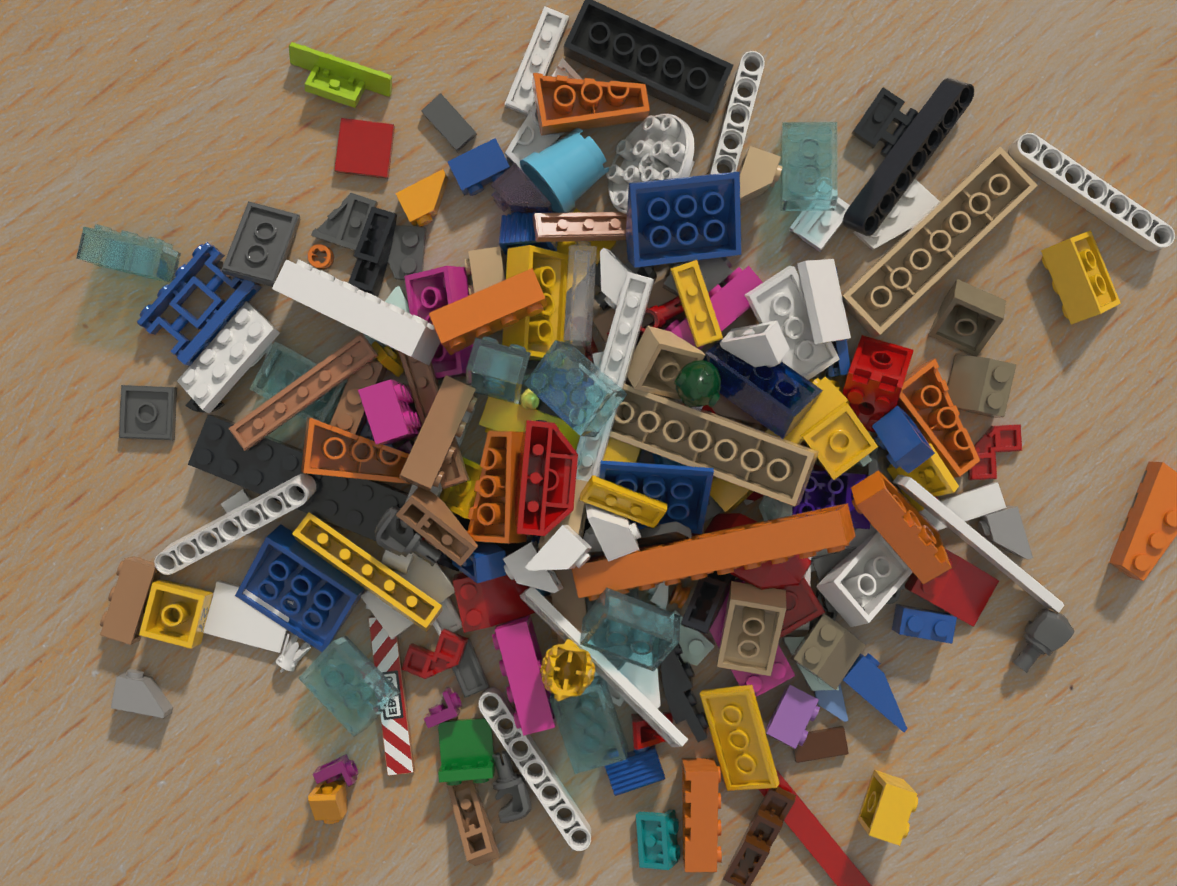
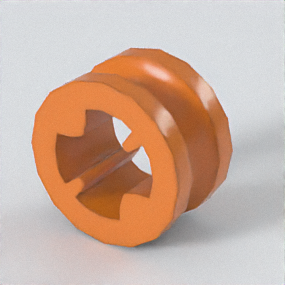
[308,244,334,269]
[669,583,691,609]

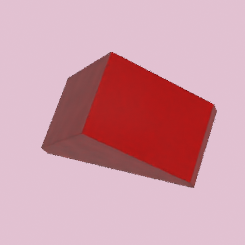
[631,712,673,750]

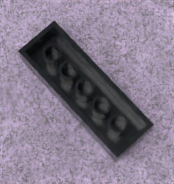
[563,0,734,122]

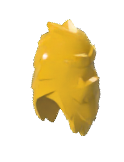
[540,639,595,701]

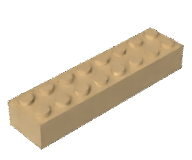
[842,146,1038,338]
[610,381,819,507]

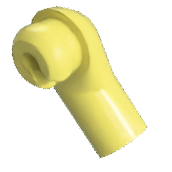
[520,375,544,410]

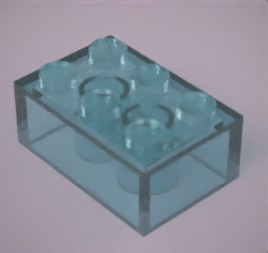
[780,122,838,211]
[76,224,181,283]
[466,337,531,405]
[524,340,627,437]
[249,342,348,425]
[580,587,680,672]
[298,635,401,736]
[549,675,629,774]

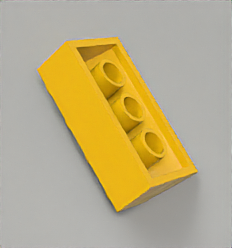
[501,245,569,362]

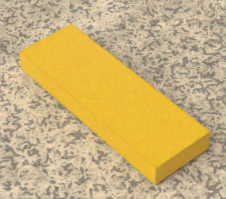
[670,260,723,348]
[580,475,667,528]

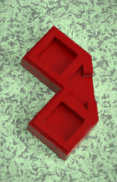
[967,424,1022,480]
[402,629,469,679]

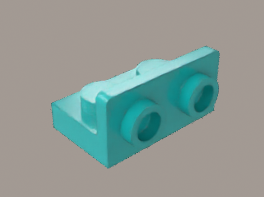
[636,809,681,870]

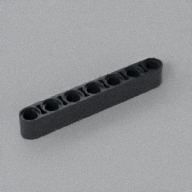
[843,78,974,236]

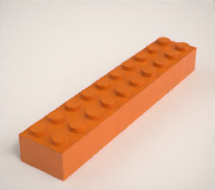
[572,503,856,601]

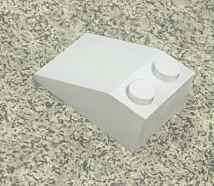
[816,531,912,627]

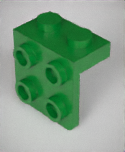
[438,718,495,786]

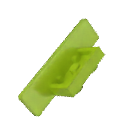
[289,42,392,108]

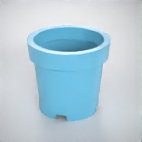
[520,128,609,213]

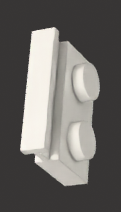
[789,186,850,252]

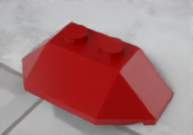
[515,420,578,536]
[704,513,812,590]

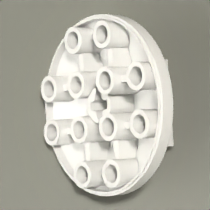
[606,114,695,215]

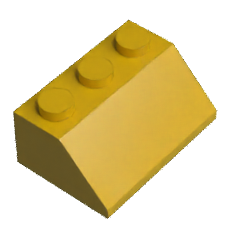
[1041,230,1121,324]

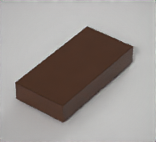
[793,726,849,763]

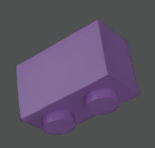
[765,685,820,749]

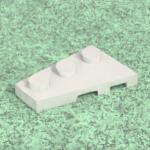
[853,179,940,250]

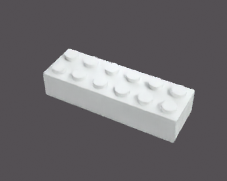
[272,259,440,365]

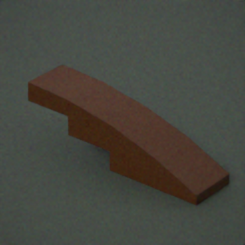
[723,787,796,886]

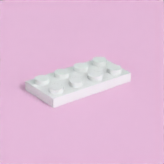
[745,266,840,388]
[177,301,280,414]

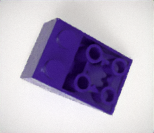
[792,470,870,529]

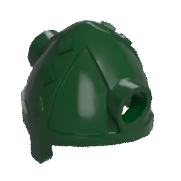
[674,360,721,408]

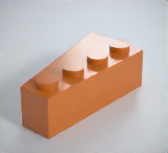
[532,73,650,136]
[429,268,548,355]
[896,359,980,478]
[301,417,410,484]
[467,431,527,543]
[1109,462,1177,581]
[851,470,952,584]
[682,758,722,872]

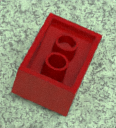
[905,549,999,627]
[453,573,535,633]

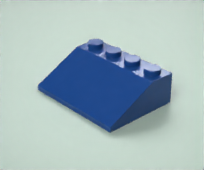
[626,172,742,268]
[597,460,714,534]
[235,524,365,653]

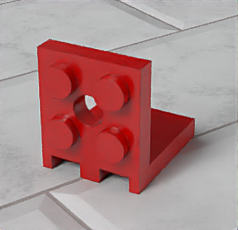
[842,335,914,433]

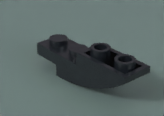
[661,633,709,742]

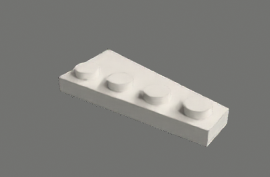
[505,58,583,173]

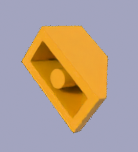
[395,169,449,227]
[308,780,347,824]

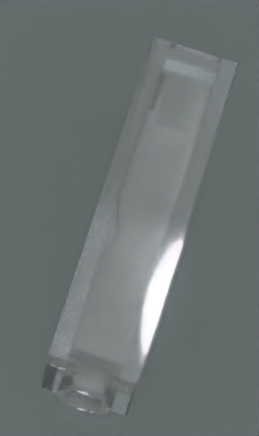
[564,241,597,347]

